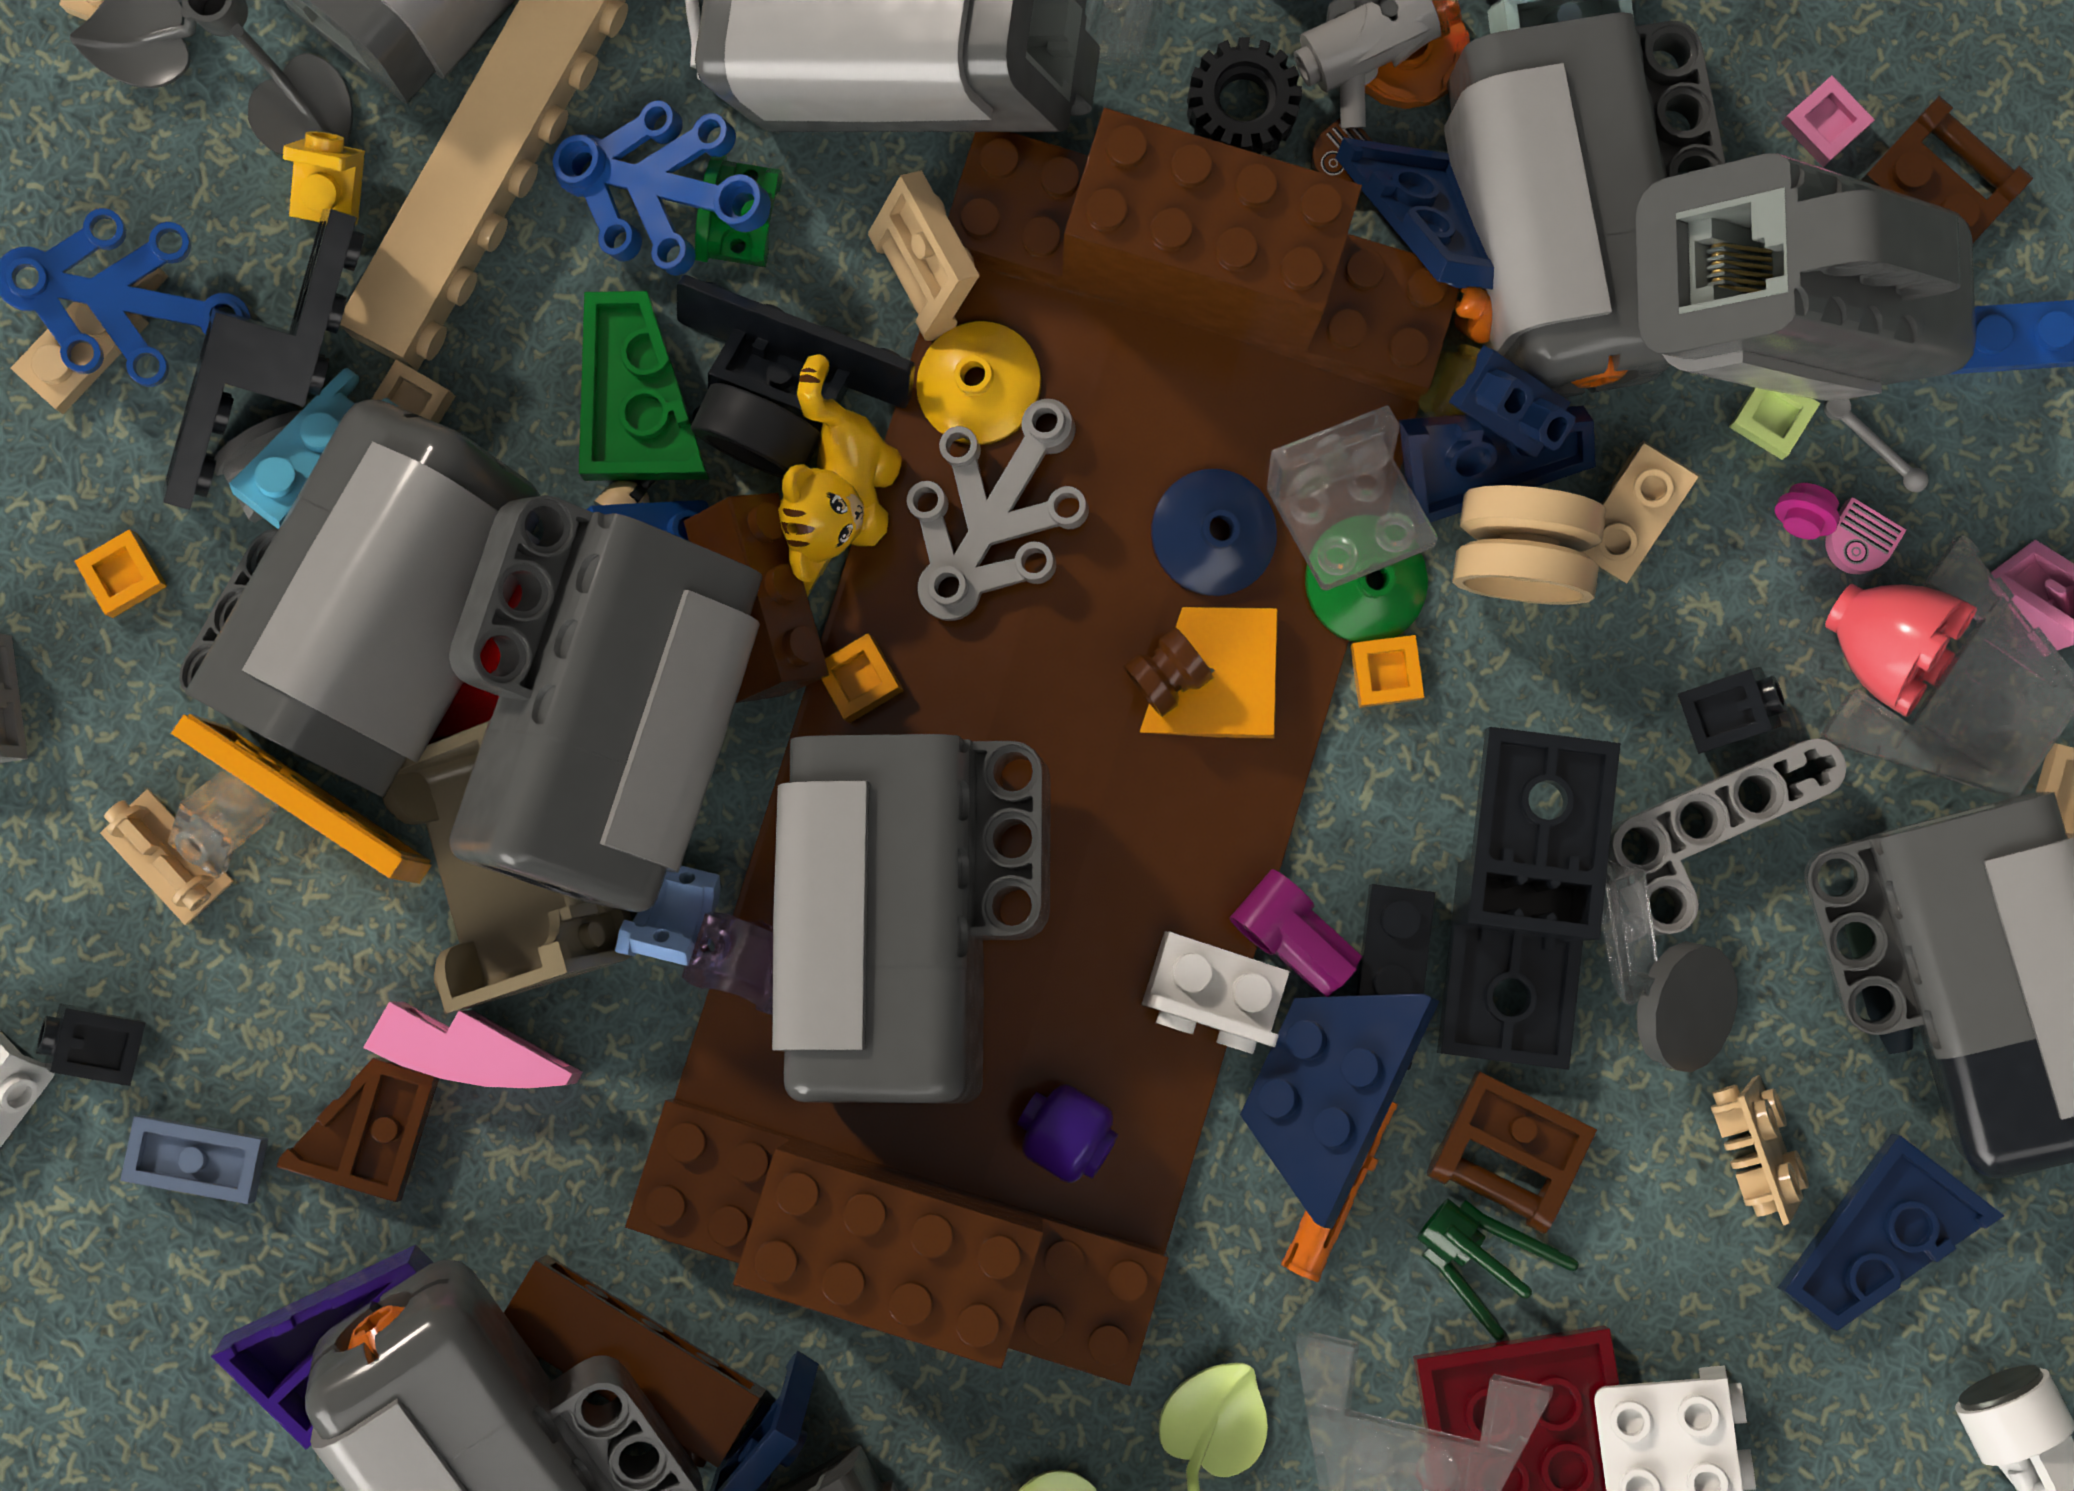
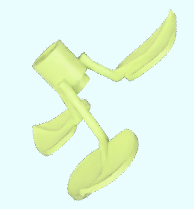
[1018,1363,1268,1491]

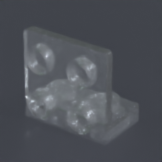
[1267,405,1438,590]

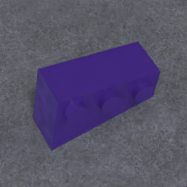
[211,1245,434,1450]

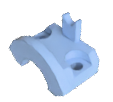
[615,866,721,966]

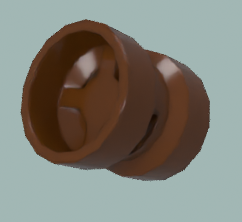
[1123,627,1214,717]

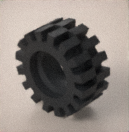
[1187,37,1302,155]

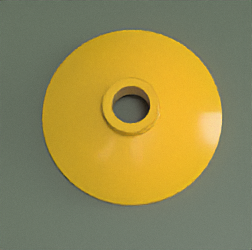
[916,321,1041,445]

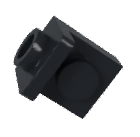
[1678,667,1786,754]
[36,1003,146,1086]

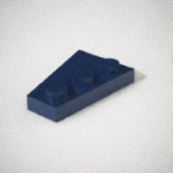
[1399,405,1596,527]
[1777,1134,2004,1331]

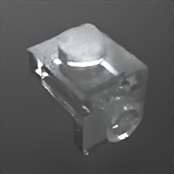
[168,769,279,878]

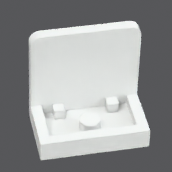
[1594,1365,1756,1491]

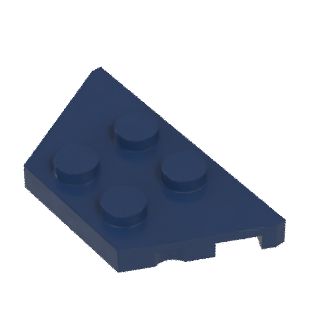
[1240,994,1439,1229]

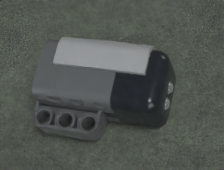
[1804,792,2074,1178]

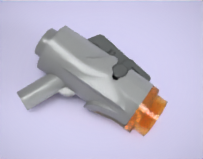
[1294,0,1462,129]

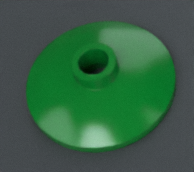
[1305,517,1428,643]

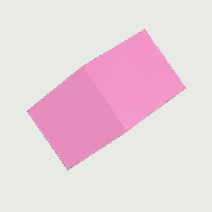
[1986,540,2074,655]

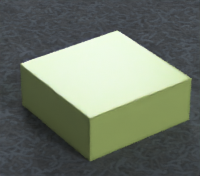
[1729,387,1821,460]

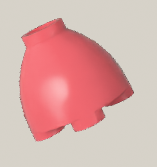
[1825,584,1977,717]

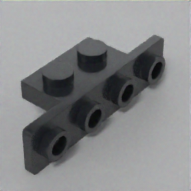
[677,275,915,432]

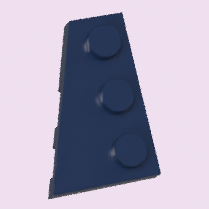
[1335,137,1495,289]

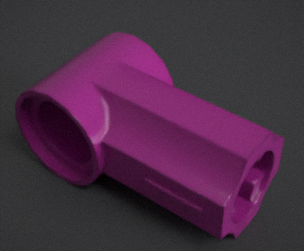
[1229,869,1362,997]

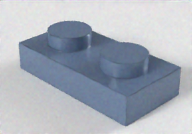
[120,1115,268,1204]

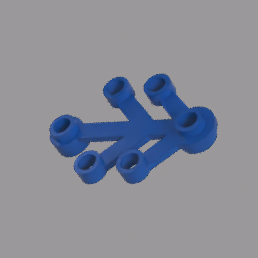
[553,100,771,276]
[0,208,252,387]

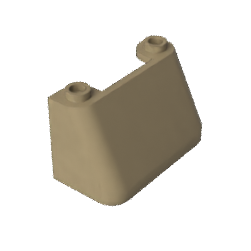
[382,721,632,1014]

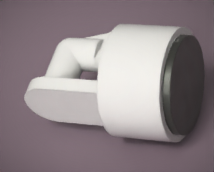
[1955,1365,2074,1491]

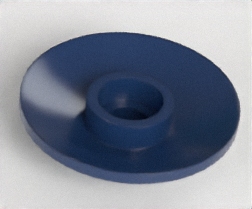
[1151,469,1277,596]

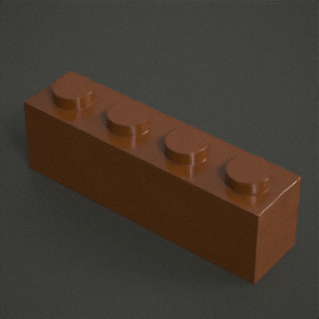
[504,1255,766,1468]

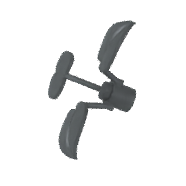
[70,0,353,155]

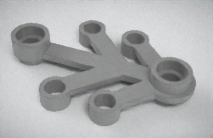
[907,398,1089,621]

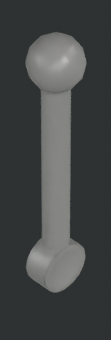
[1824,399,1929,492]

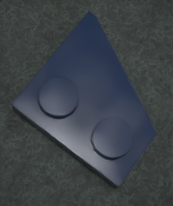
[710,1351,819,1491]

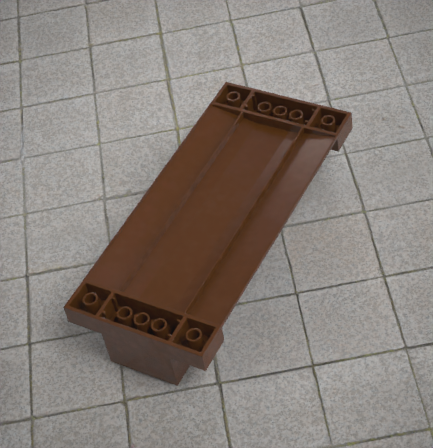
[625,108,1460,1386]

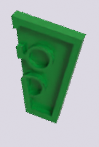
[579,291,709,481]

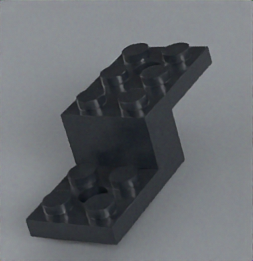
[163,209,364,510]
[1437,727,1621,1070]

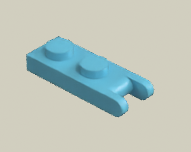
[229,368,398,529]

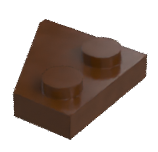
[276,1058,439,1202]

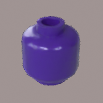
[1017,1084,1119,1183]

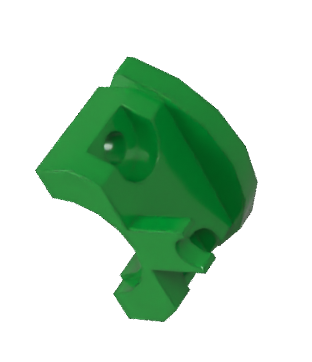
[695,155,783,268]

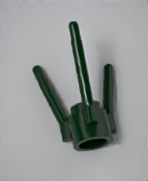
[1416,1198,1579,1341]

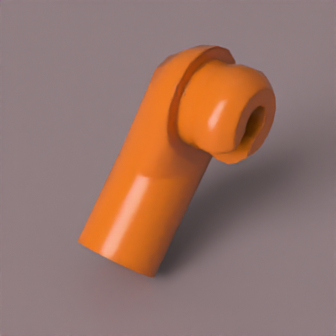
[1454,286,1492,344]

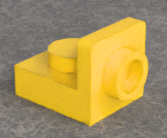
[283,131,365,226]

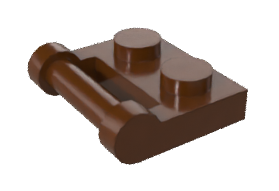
[1861,95,2033,243]
[1427,1071,1597,1234]

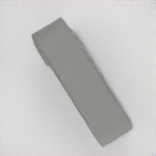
[1607,738,1847,935]

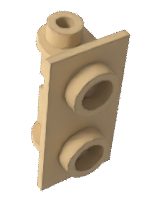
[100,789,234,925]

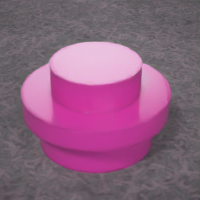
[1775,483,1840,540]

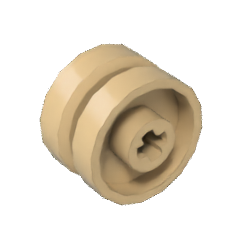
[1452,485,1606,605]

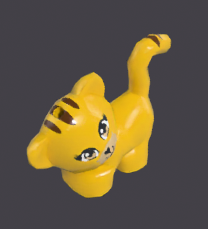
[778,354,902,582]

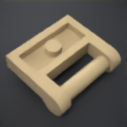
[868,170,980,341]

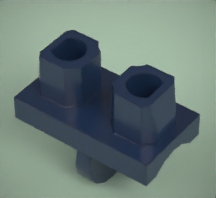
[1449,345,1576,458]

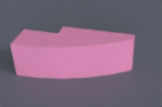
[363,1002,583,1088]

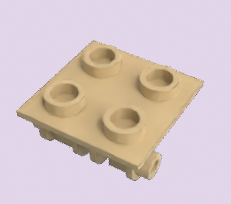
[1711,1075,1809,1226]

